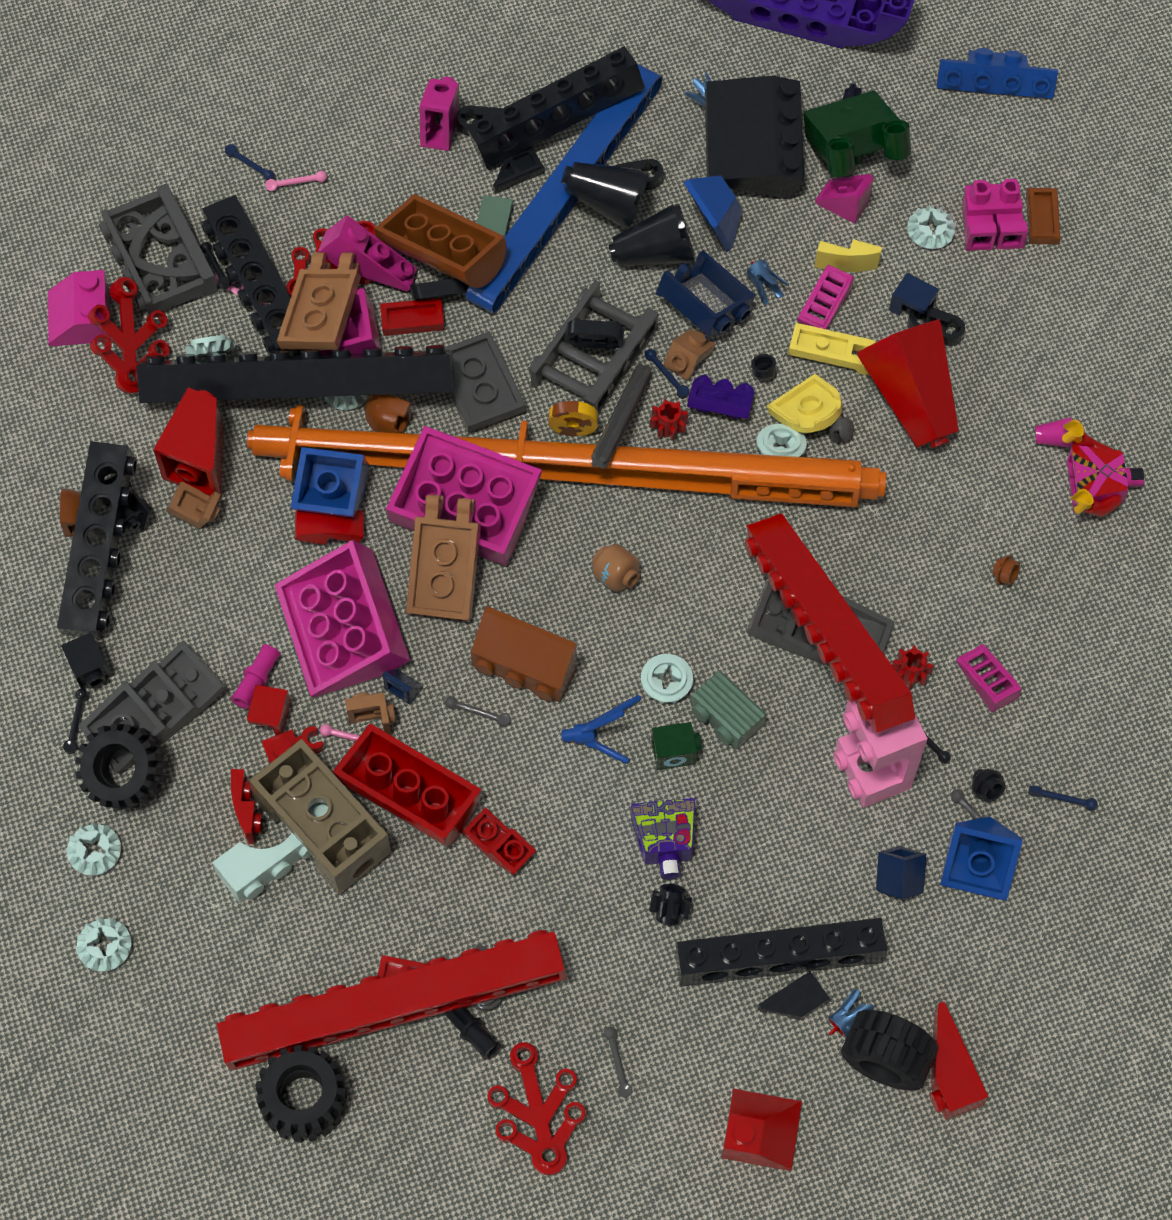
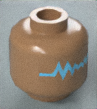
[592,544,640,592]

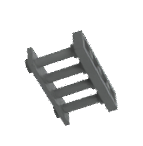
[529,280,658,414]

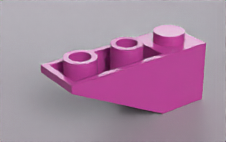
[318,215,417,292]

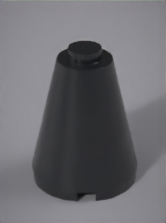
[560,162,648,228]
[608,203,695,266]

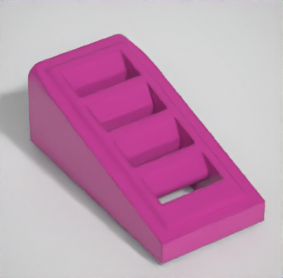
[797,265,854,330]
[956,644,1022,713]

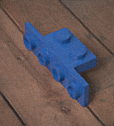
[937,48,1058,99]

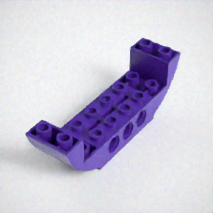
[708,0,915,49]

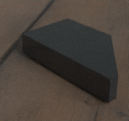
[493,146,545,194]
[757,971,830,1020]

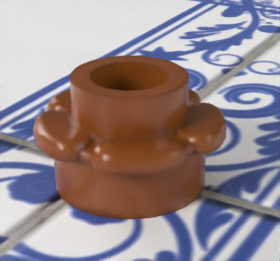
[992,555,1020,586]

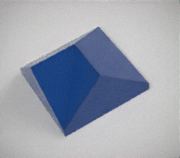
[683,175,742,252]
[940,817,1023,901]

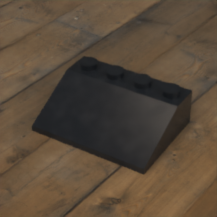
[705,75,804,199]

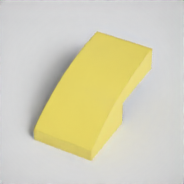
[815,239,882,272]

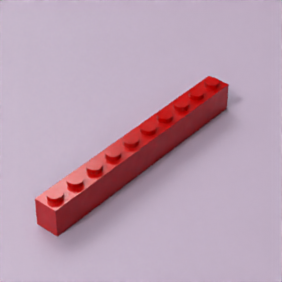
[745,513,915,733]
[216,930,567,1071]

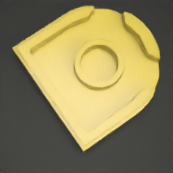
[767,374,843,433]

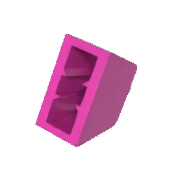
[419,77,459,151]

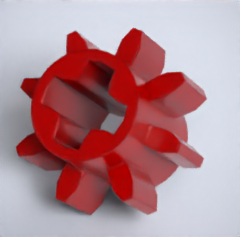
[650,399,688,440]
[892,645,934,688]

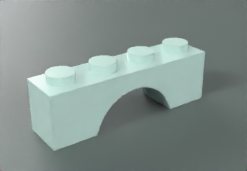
[212,802,328,903]

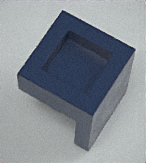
[889,272,939,316]
[876,846,926,899]

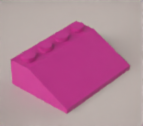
[386,425,542,567]
[274,540,410,698]

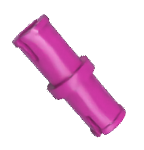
[231,644,281,709]

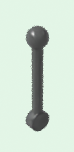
[445,696,511,727]
[951,789,982,819]
[604,1027,632,1098]

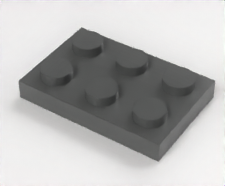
[445,331,526,433]

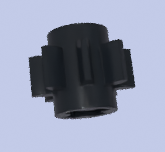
[649,884,692,925]

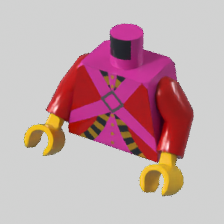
[1062,420,1144,517]

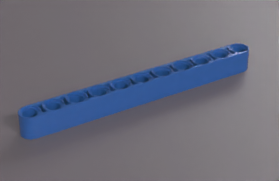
[466,64,663,314]

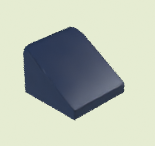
[382,670,423,704]

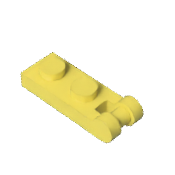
[788,323,876,375]

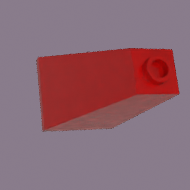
[857,319,959,449]

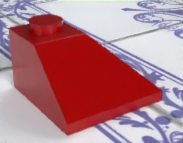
[721,1088,802,1171]

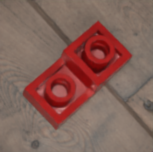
[294,510,364,545]
[231,769,263,845]
[461,807,536,875]

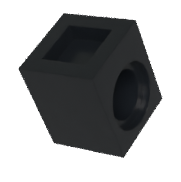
[61,632,112,689]

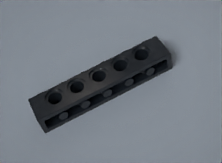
[466,46,645,169]
[201,195,312,356]
[57,441,137,640]
[675,918,887,987]

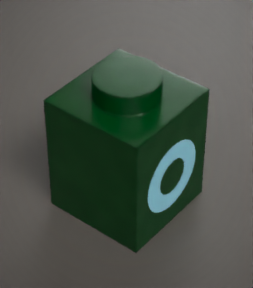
[651,722,702,770]

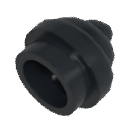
[971,769,1006,802]

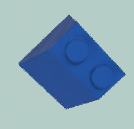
[290,447,370,518]

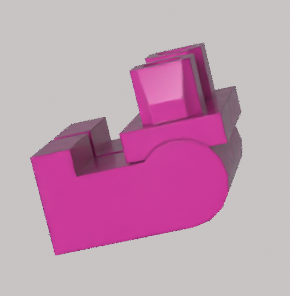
[962,179,1028,251]

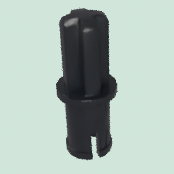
[444,1007,501,1060]

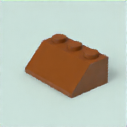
[471,606,577,702]

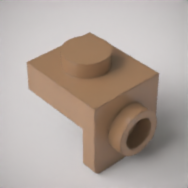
[664,329,716,380]
[166,481,221,529]
[345,693,396,734]

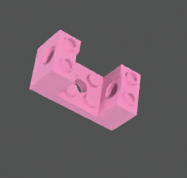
[833,700,928,808]

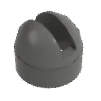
[828,418,853,443]

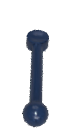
[225,144,275,181]
[645,349,689,399]
[1028,785,1098,811]

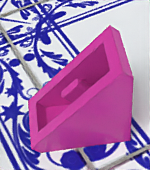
[815,174,874,223]

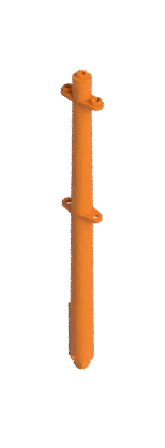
[247,405,886,507]

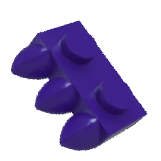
[687,375,754,419]

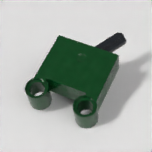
[803,83,911,177]

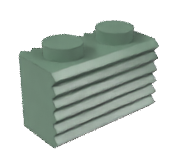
[691,670,767,749]

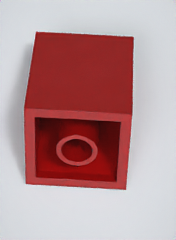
[153,387,224,501]

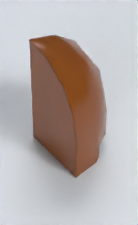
[364,394,412,433]
[60,488,81,537]

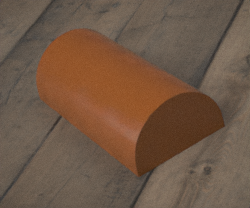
[374,194,506,288]

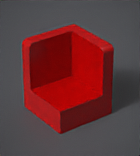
[247,685,291,736]

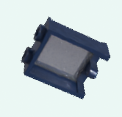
[655,250,756,340]

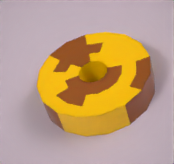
[548,401,598,436]

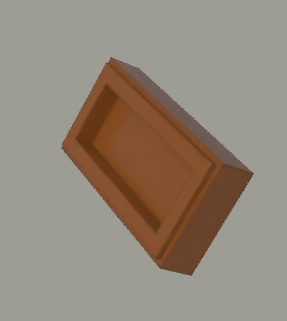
[1026,188,1061,245]

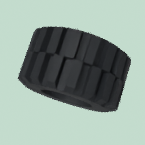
[75,724,169,809]
[841,1010,938,1090]
[255,1045,347,1143]

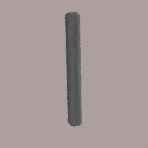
[591,364,652,469]

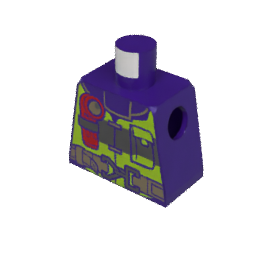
[630,798,695,880]

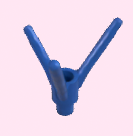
[561,695,641,764]

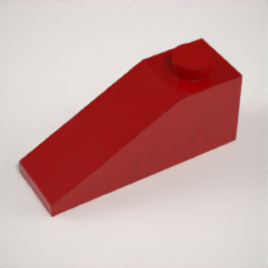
[929,1001,988,1121]

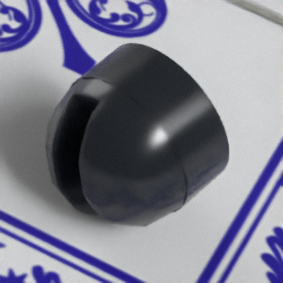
[751,354,777,381]

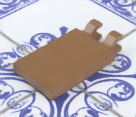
[277,252,361,350]
[406,495,481,620]

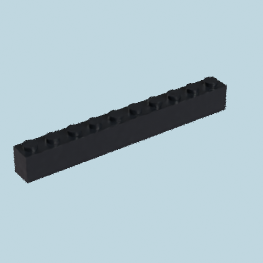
[136,345,455,403]

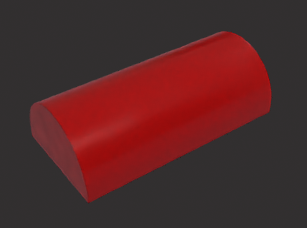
[332,723,482,847]

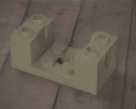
[249,739,391,895]

